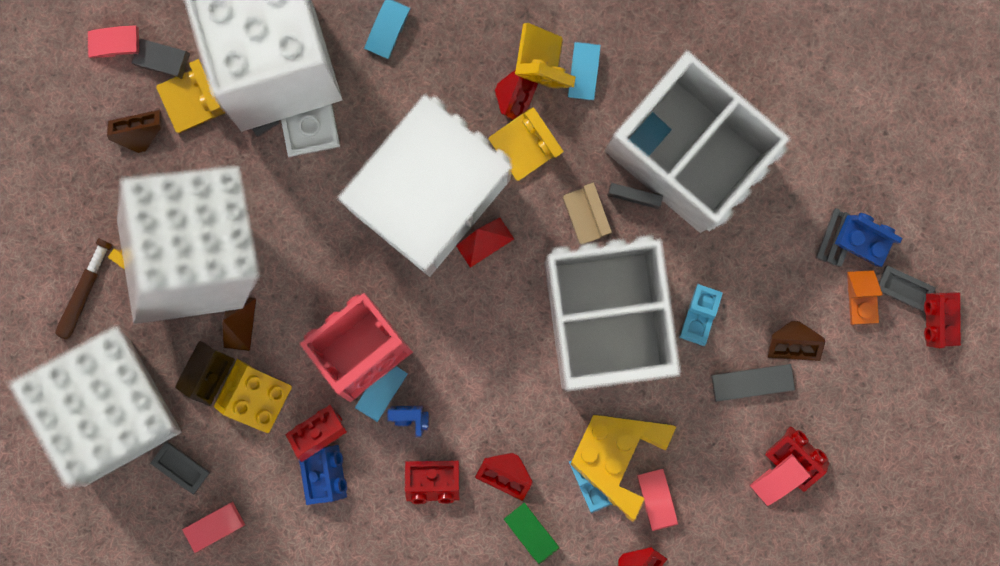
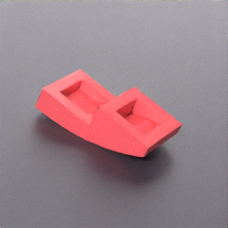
[88,25,139,58]
[750,454,811,506]
[637,469,678,531]
[182,502,245,553]

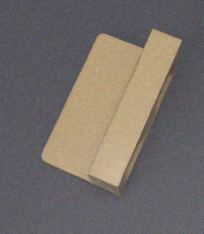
[563,182,612,245]

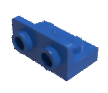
[835,213,903,267]
[388,406,429,437]
[299,445,347,505]

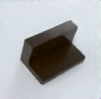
[175,341,235,406]

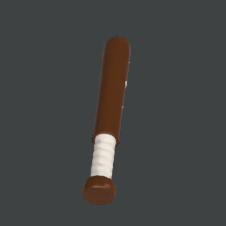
[55,238,113,339]

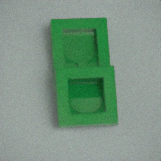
[504,502,560,565]

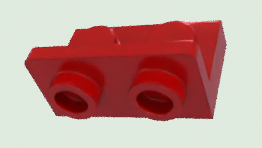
[924,292,961,348]
[285,405,347,462]
[765,426,829,492]
[405,460,460,504]

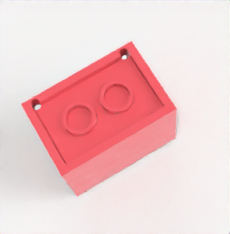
[300,293,413,403]

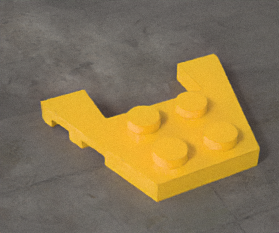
[571,415,676,522]

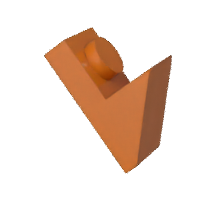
[847,270,882,325]

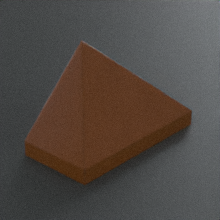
[107,110,161,153]
[223,297,256,351]
[767,321,825,361]

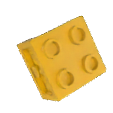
[515,23,576,88]
[156,59,226,133]
[488,107,564,181]
[213,359,292,433]

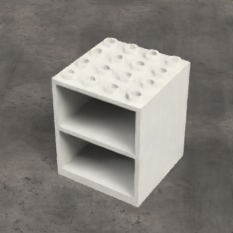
[185,0,343,132]
[605,51,790,233]
[338,95,512,277]
[117,166,258,324]
[544,236,680,390]
[10,327,182,487]

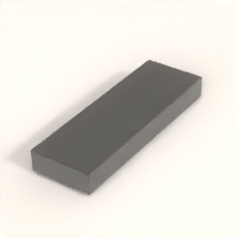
[711,364,795,402]

